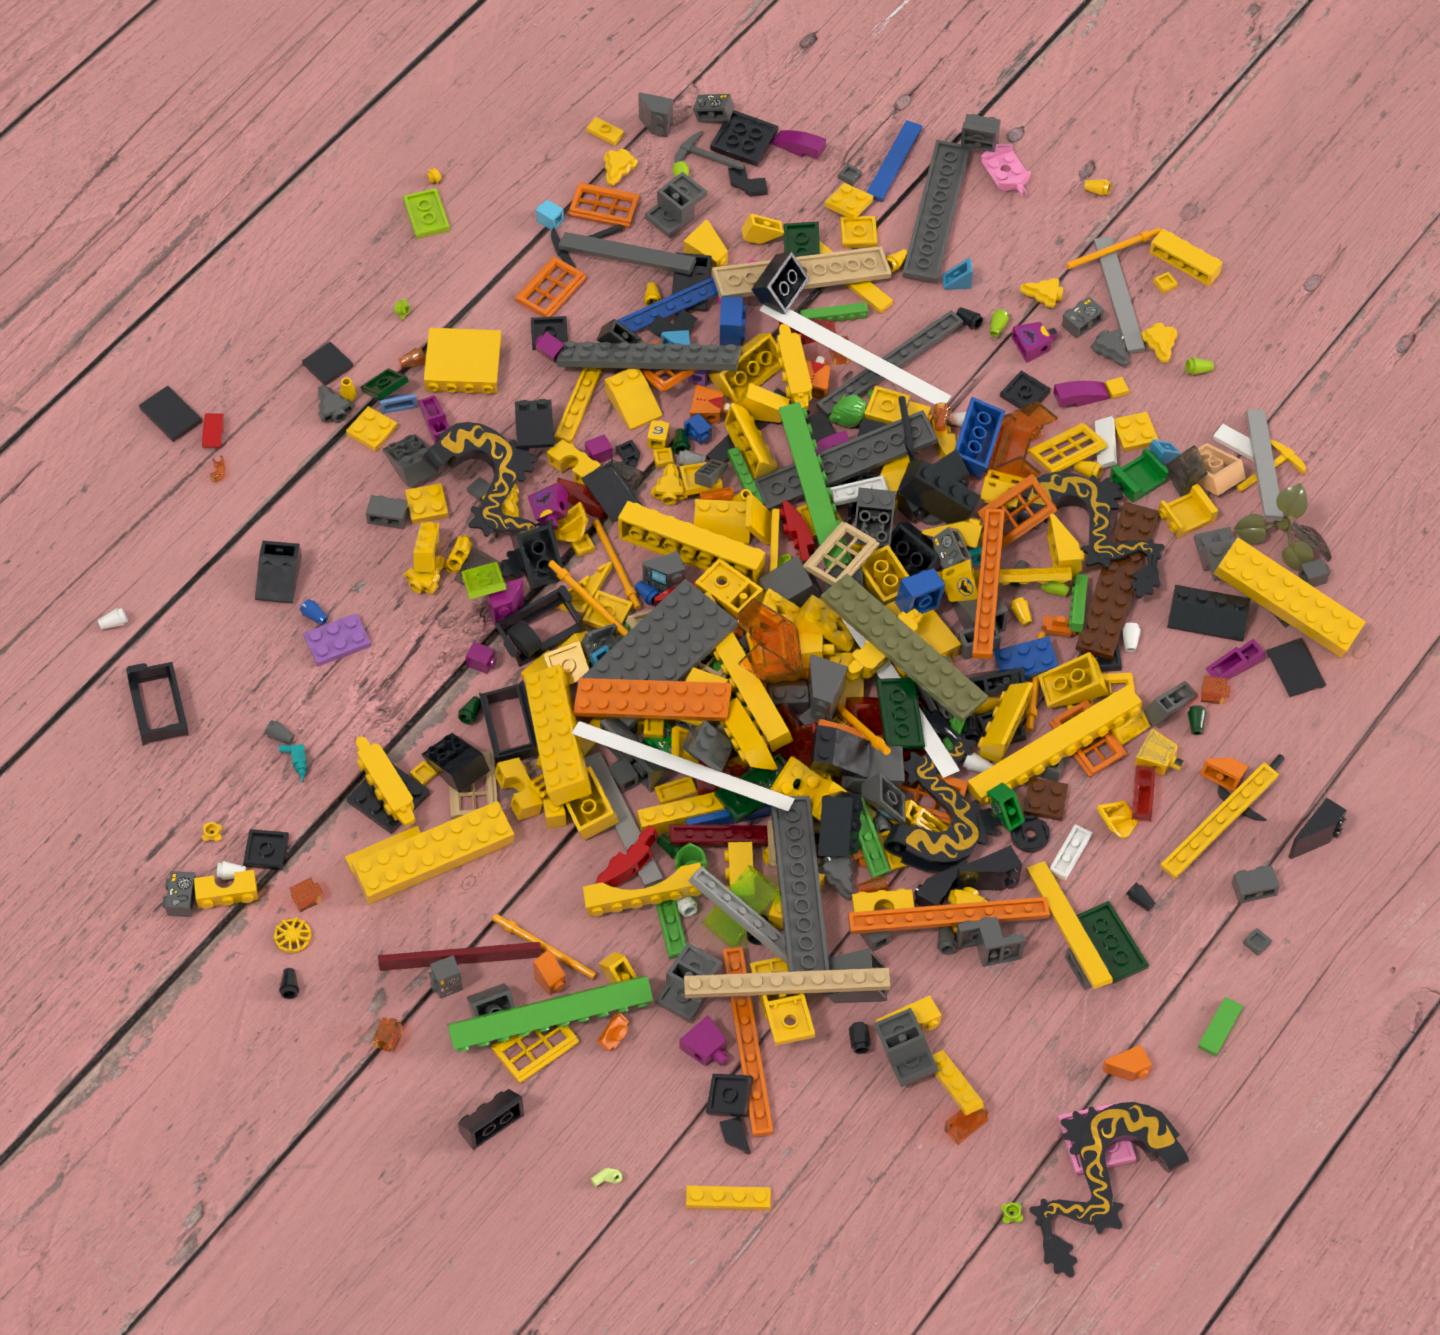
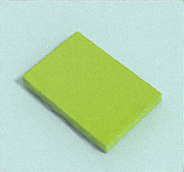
[403,188,450,239]
[461,562,506,600]

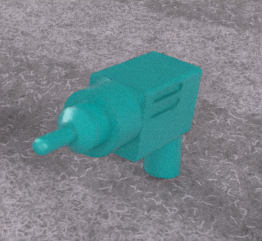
[278,744,307,782]

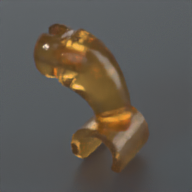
[210,455,226,482]

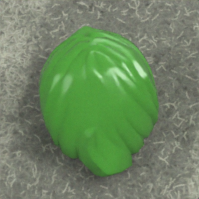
[829,394,867,428]
[675,843,708,871]

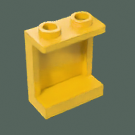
[1158,484,1218,538]

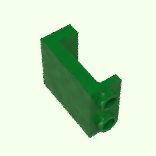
[1110,448,1169,503]

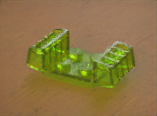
[701,865,779,948]

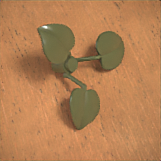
[1234,483,1314,571]

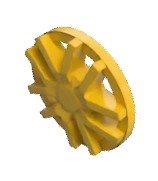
[274,917,312,953]

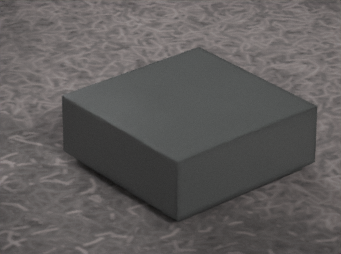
[838,163,862,186]
[467,477,490,502]
[1243,928,1272,956]

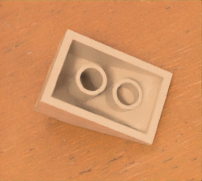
[1179,443,1246,496]

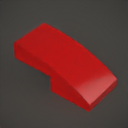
[202,413,224,448]

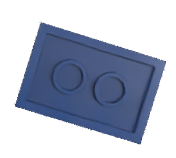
[994,636,1059,679]

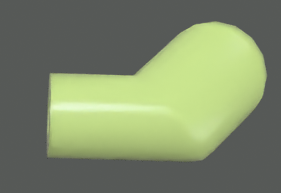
[590,1168,622,1187]

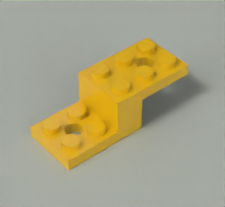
[695,558,780,635]
[757,588,855,653]
[770,757,877,823]
[750,957,815,1046]

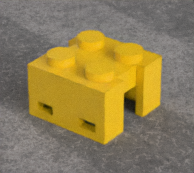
[980,469,1025,508]

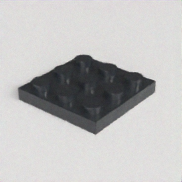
[710,110,779,166]
[346,764,430,834]

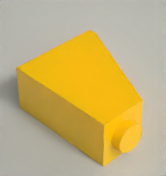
[684,220,728,268]
[736,383,790,423]

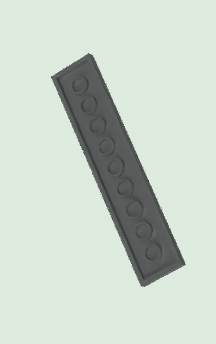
[902,140,970,283]
[556,341,742,371]
[754,410,938,511]
[770,796,829,972]

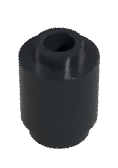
[848,1022,871,1054]

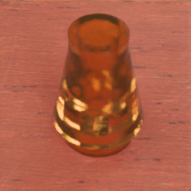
[398,347,426,369]
[933,402,951,431]
[859,875,889,893]

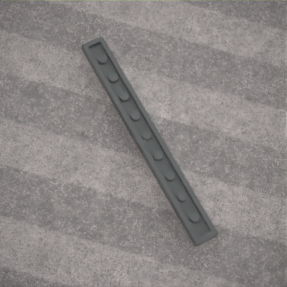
[816,310,963,418]

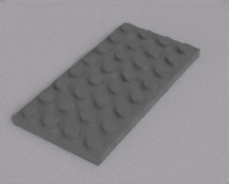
[576,579,739,729]

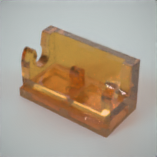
[944,1108,989,1145]

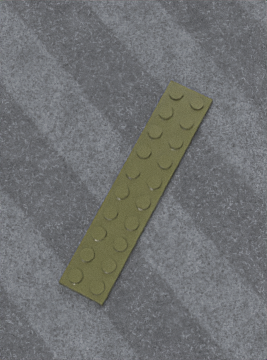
[820,574,988,723]

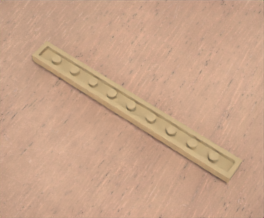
[684,968,890,998]

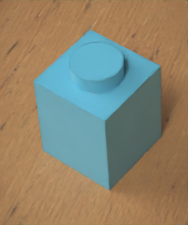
[536,200,564,230]

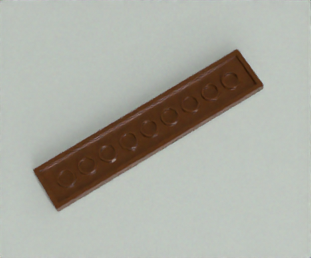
[1075,501,1160,660]

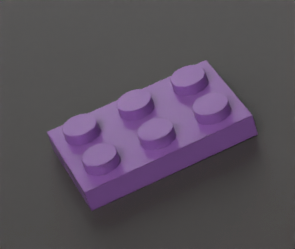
[303,613,371,666]

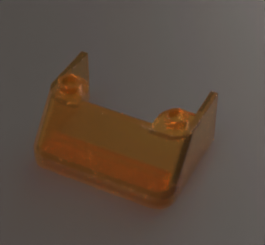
[985,401,1058,483]
[734,598,803,680]

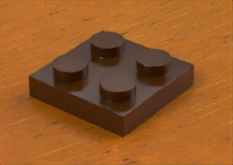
[1023,777,1068,821]

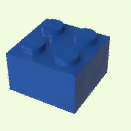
[719,296,746,346]
[895,568,945,614]

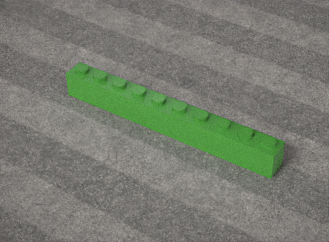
[779,402,852,568]
[447,975,653,1052]

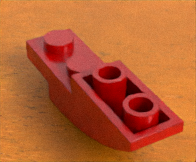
[779,500,814,563]
[595,825,659,887]

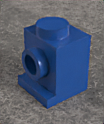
[684,413,712,445]

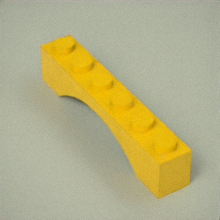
[583,863,702,916]

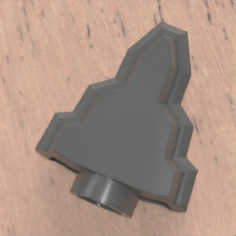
[1090,330,1130,367]
[318,385,354,423]
[818,856,854,900]

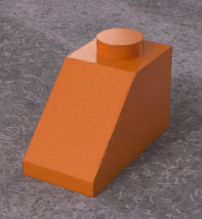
[1200,757,1249,792]
[533,949,566,996]
[1102,1044,1152,1081]

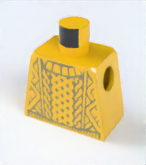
[1134,729,1184,775]

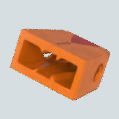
[806,356,830,399]
[690,385,730,424]

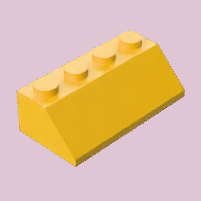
[708,333,780,404]
[724,403,777,480]
[978,682,1033,763]
[719,698,778,770]

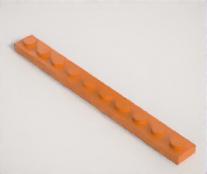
[972,509,1005,659]
[848,897,1050,934]
[722,947,773,1137]

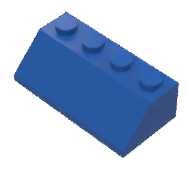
[954,397,1005,479]

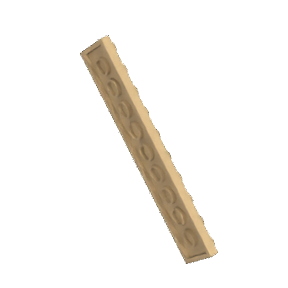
[711,246,892,299]

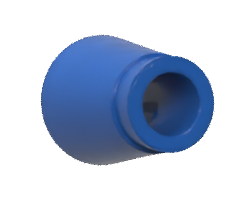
[635,581,660,606]
[300,599,328,626]

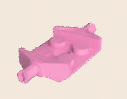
[981,144,1031,197]

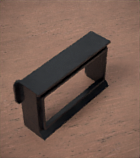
[495,585,586,667]
[126,662,189,746]
[479,680,539,764]

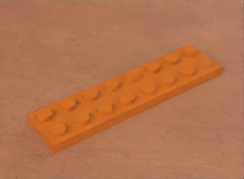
[573,678,732,721]

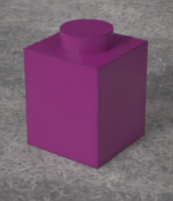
[535,331,564,363]
[583,434,613,463]
[465,642,497,674]

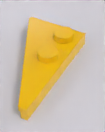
[556,562,613,617]

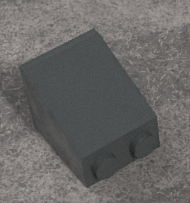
[759,555,823,614]
[953,596,1008,633]
[808,654,848,721]
[842,746,905,793]
[825,948,887,1003]

